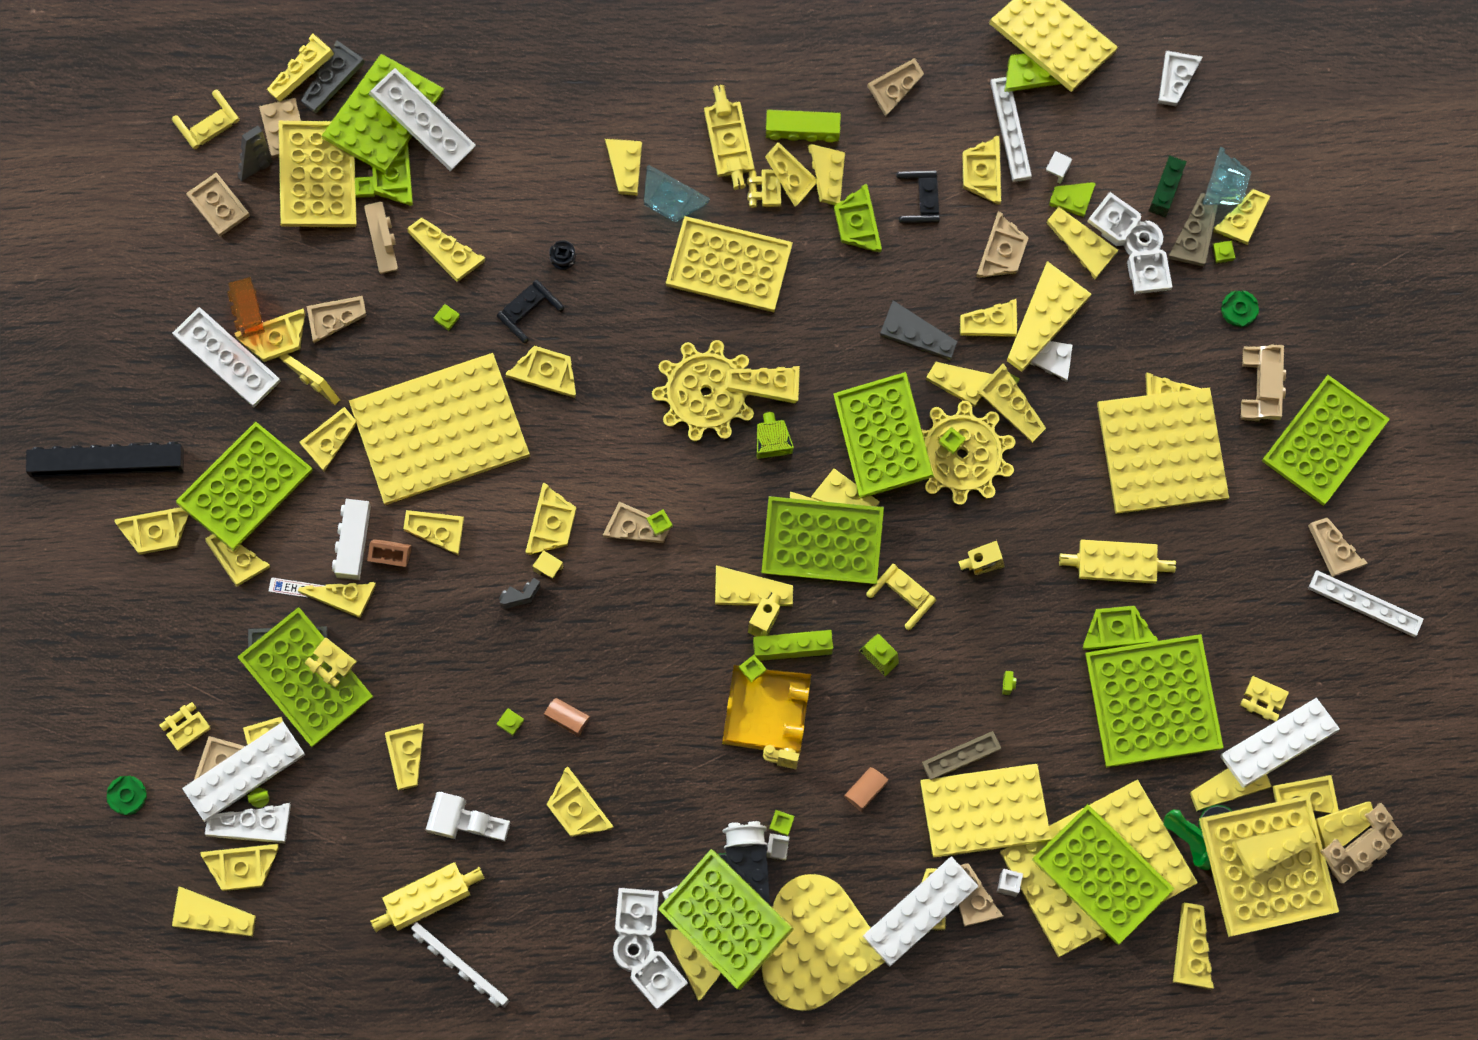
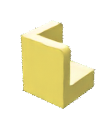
[533,550,564,578]

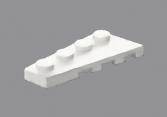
[205,803,291,843]

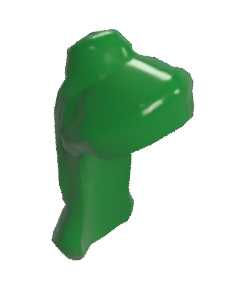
[1163,809,1211,871]

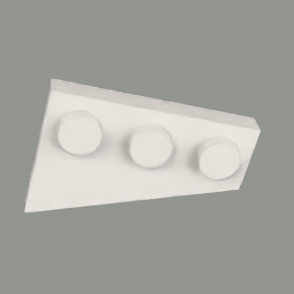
[1158,51,1202,106]

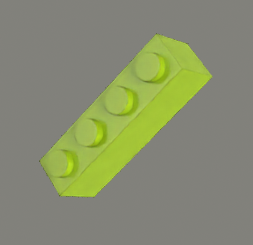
[766,110,840,142]
[753,630,833,661]

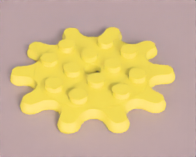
[652,340,754,441]
[922,401,1015,505]

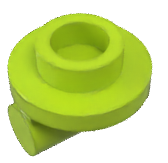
[248,788,269,808]

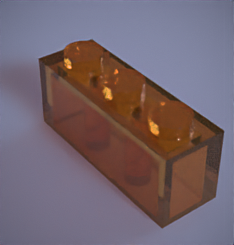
[227,277,265,338]

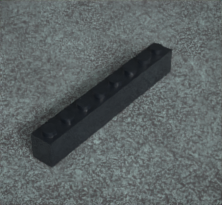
[26,442,184,477]

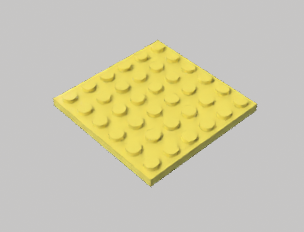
[1097,387,1229,514]
[1199,795,1339,937]

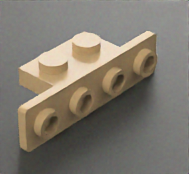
[364,202,398,274]

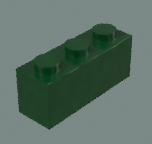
[1148,155,1187,218]

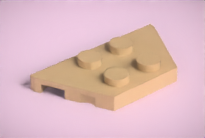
[976,211,1028,278]

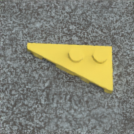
[279,354,340,405]
[298,582,376,618]

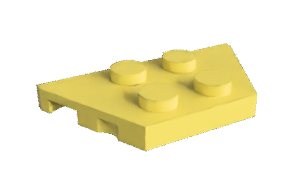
[962,136,1001,204]
[235,309,305,362]
[506,346,576,398]
[526,483,576,555]
[115,507,189,555]
[547,767,613,837]
[201,844,279,891]
[665,929,721,1001]

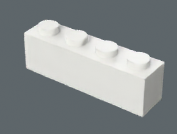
[332,499,371,580]

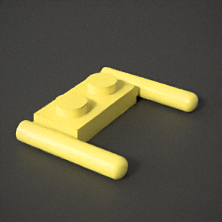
[172,90,240,149]
[866,564,937,630]

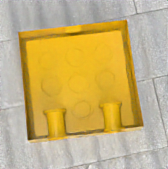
[722,665,811,755]

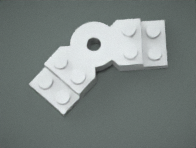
[1088,192,1172,294]
[613,888,688,1010]

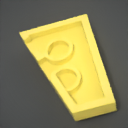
[960,299,1017,336]
[300,407,357,471]
[205,534,270,587]

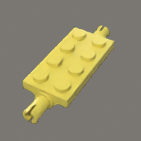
[704,85,754,190]
[1059,540,1176,584]
[371,862,485,932]

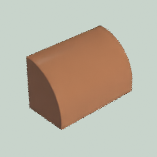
[367,539,412,567]
[544,698,590,737]
[843,767,888,812]

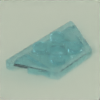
[1203,147,1251,205]
[644,165,710,222]

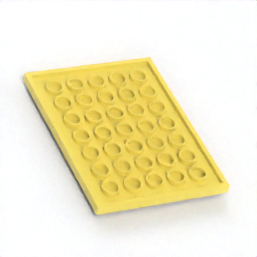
[349,353,530,505]
[1000,780,1197,958]

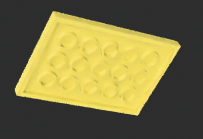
[989,0,1118,92]
[278,121,356,227]
[666,216,793,312]
[920,764,1051,858]

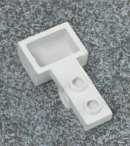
[425,792,510,842]

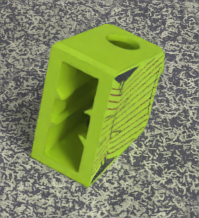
[757,412,793,459]
[859,634,899,676]

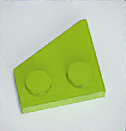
[1049,182,1095,217]

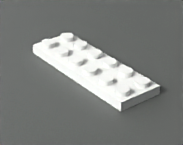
[369,68,476,171]
[172,307,281,407]
[1220,698,1339,788]
[182,722,305,822]
[863,856,978,966]

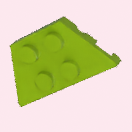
[1004,53,1061,92]
[372,143,413,206]
[834,184,882,252]
[1082,606,1158,650]

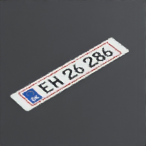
[269,578,324,598]

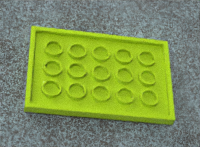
[322,54,444,174]
[834,372,934,498]
[1262,375,1389,506]
[176,422,313,551]
[762,496,884,584]
[238,607,373,747]
[1032,804,1174,945]
[658,849,794,990]

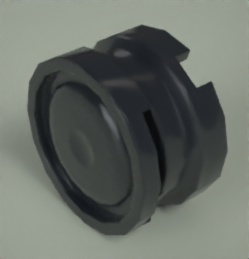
[549,240,576,270]

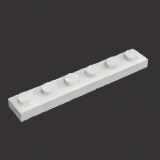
[990,77,1032,182]
[1308,570,1423,637]
[411,922,509,1007]

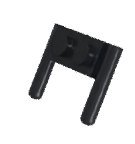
[896,171,940,223]
[496,280,564,343]

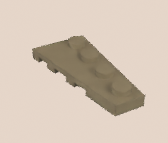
[1168,193,1219,267]

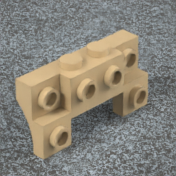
[1241,345,1286,421]
[1320,803,1402,883]

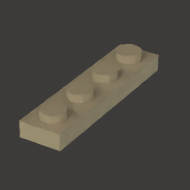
[921,731,1001,780]

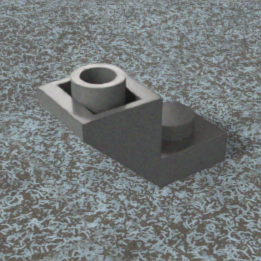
[499,578,541,609]

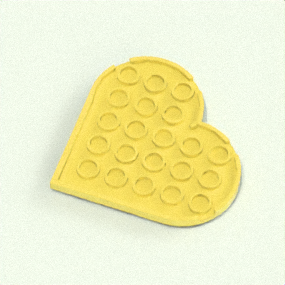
[762,874,885,1011]

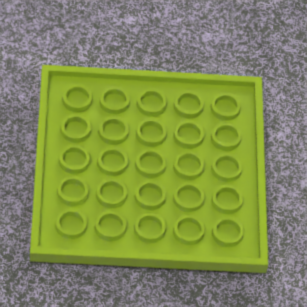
[1085,634,1223,768]

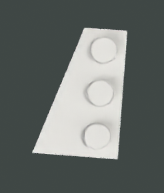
[1030,341,1072,382]

